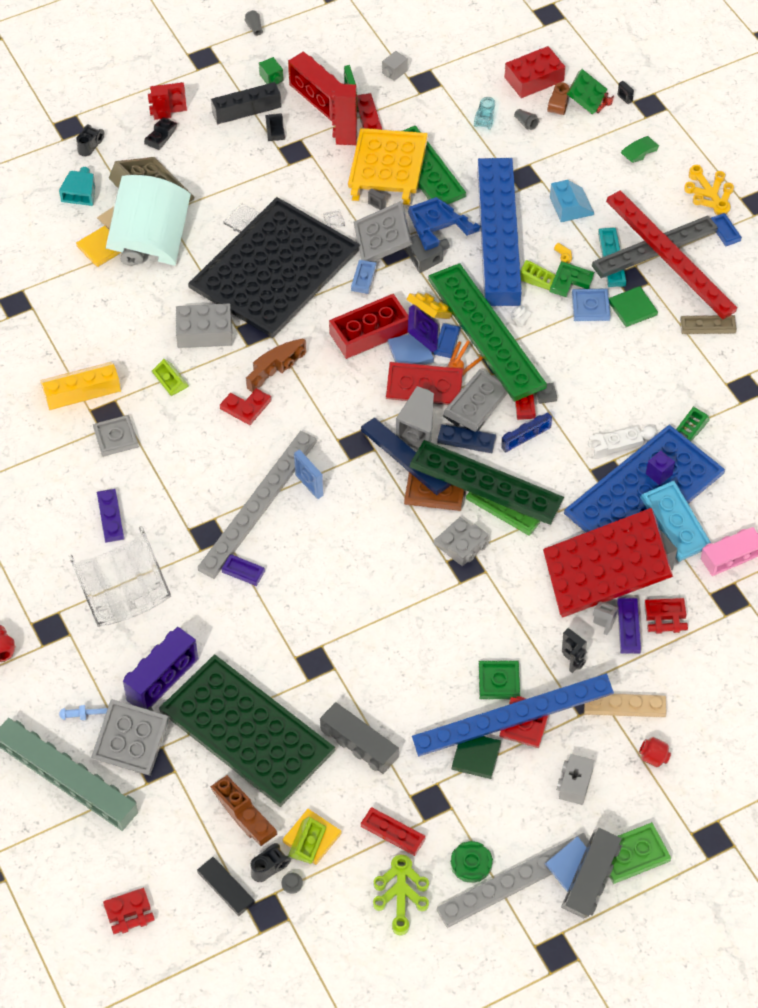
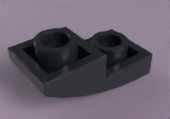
[144,117,177,150]

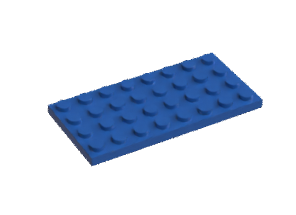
[564,425,725,532]

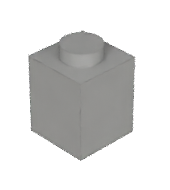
[382,51,408,81]

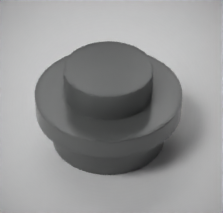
[281,873,303,894]

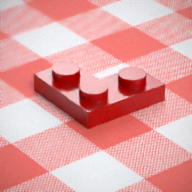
[220,388,272,425]

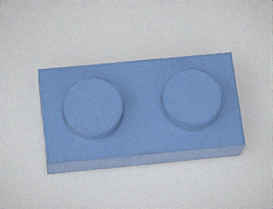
[351,260,376,294]

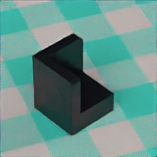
[265,113,285,141]

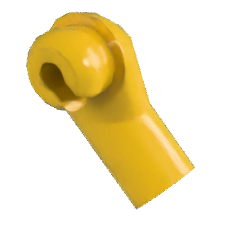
[554,243,572,264]

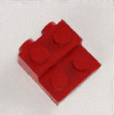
[148,82,187,120]
[499,696,550,748]

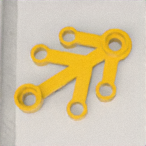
[684,165,734,215]

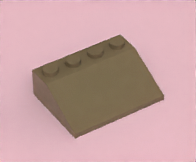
[109,157,195,202]

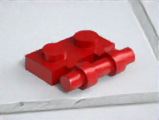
[644,598,688,634]
[103,888,155,935]

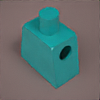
[59,167,95,206]

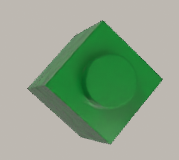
[259,57,284,84]

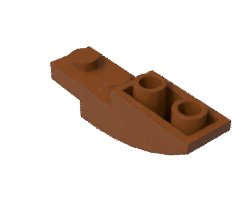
[246,339,306,392]
[210,775,278,846]

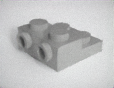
[434,517,489,566]

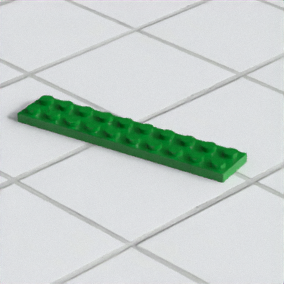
[428,263,547,402]

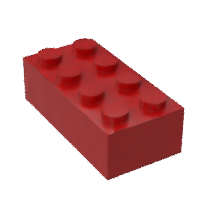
[288,51,343,121]
[329,294,408,359]

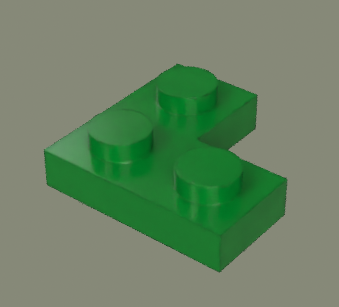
[549,261,595,297]

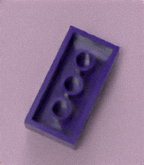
[123,626,199,710]

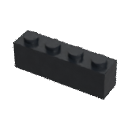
[211,82,281,125]

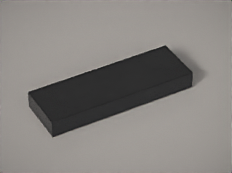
[197,857,255,916]

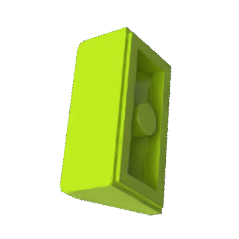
[152,359,189,396]
[288,817,326,864]

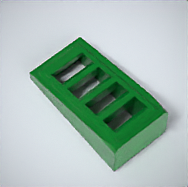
[676,406,709,441]

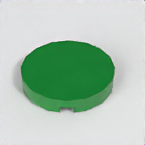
[450,841,493,883]

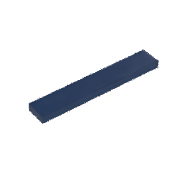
[361,417,451,495]

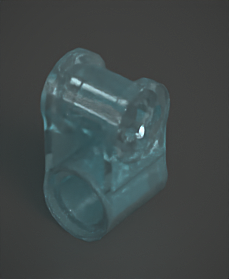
[474,97,495,130]

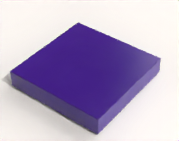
[408,304,438,352]

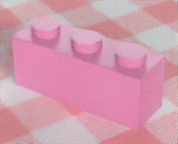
[700,527,758,576]

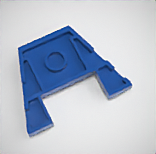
[408,197,481,250]

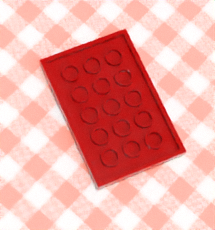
[543,508,673,618]

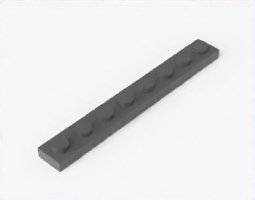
[592,215,718,278]

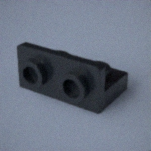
[562,628,587,673]

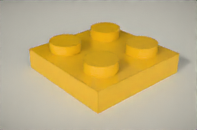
[406,292,452,319]

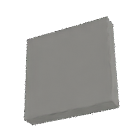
[93,415,139,457]

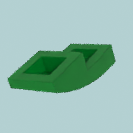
[621,136,659,163]

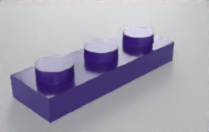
[97,489,124,543]
[617,598,641,654]

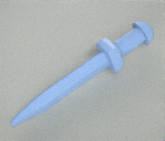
[59,705,108,720]

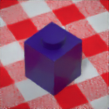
[646,451,675,485]

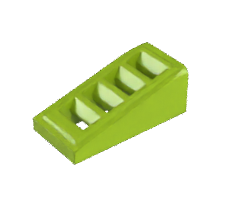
[520,260,555,291]

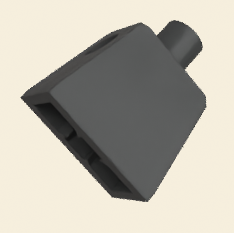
[405,236,450,273]

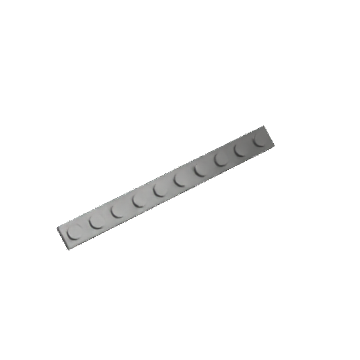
[198,430,317,579]

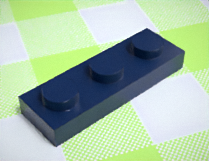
[437,424,496,454]

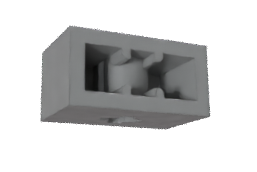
[556,754,595,805]

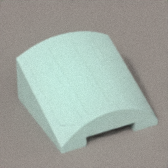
[106,175,191,266]

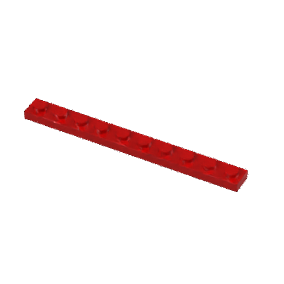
[606,190,738,320]

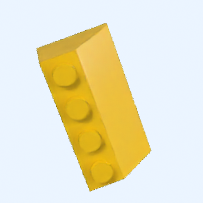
[40,362,121,410]

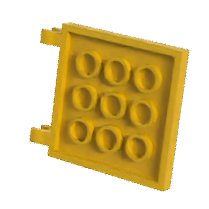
[348,128,428,205]

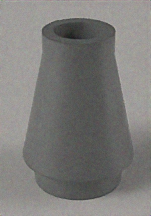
[245,10,263,36]
[514,109,539,130]

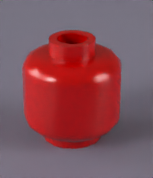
[639,737,671,767]

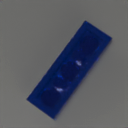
[501,412,552,453]

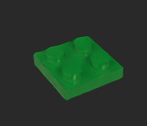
[567,69,607,114]

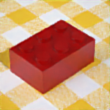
[504,46,565,98]

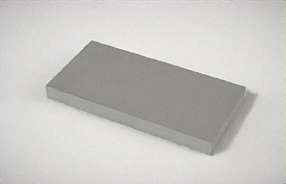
[443,369,508,432]

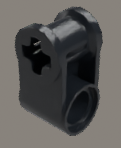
[76,124,105,156]
[250,843,291,882]

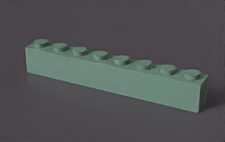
[0,717,138,831]

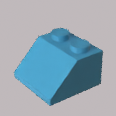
[550,180,594,222]

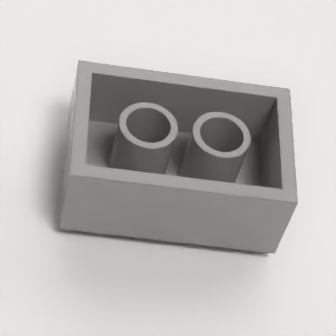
[176,304,232,348]

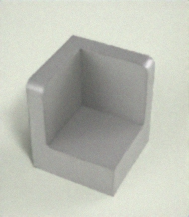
[593,601,618,635]

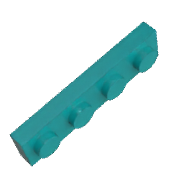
[598,227,626,287]

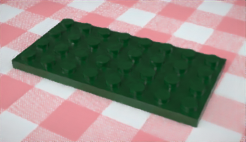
[159,654,335,807]

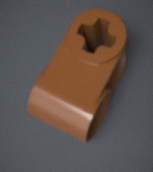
[547,82,569,115]

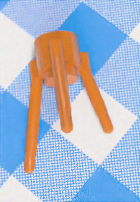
[447,341,483,376]

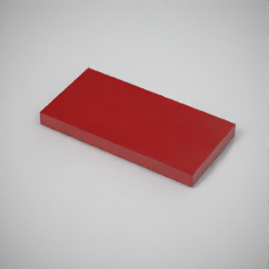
[386,362,463,405]

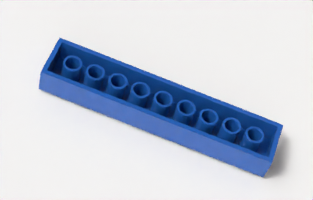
[477,158,522,306]

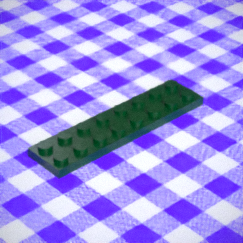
[409,440,564,525]

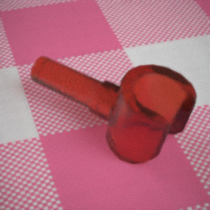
[596,92,614,113]

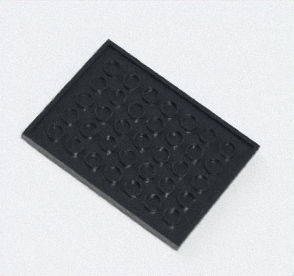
[188,197,360,338]

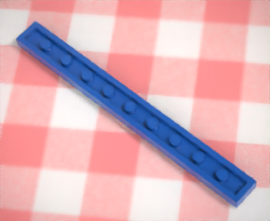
[412,673,614,757]

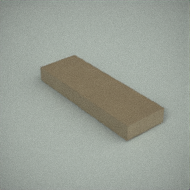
[680,315,737,334]

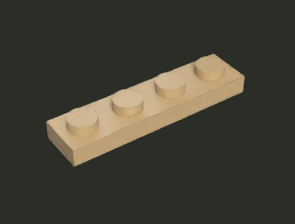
[584,694,666,717]

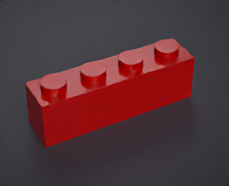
[331,84,357,145]

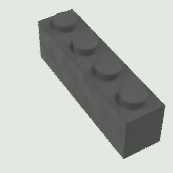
[320,702,399,774]
[561,827,622,919]

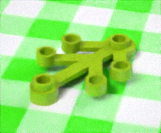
[373,855,429,935]

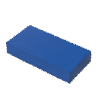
[711,213,742,247]
[434,323,461,358]

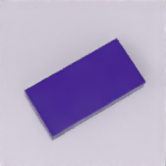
[222,554,265,586]

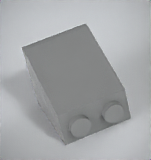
[396,386,434,450]

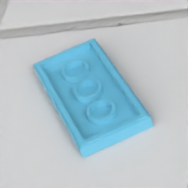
[640,481,711,562]

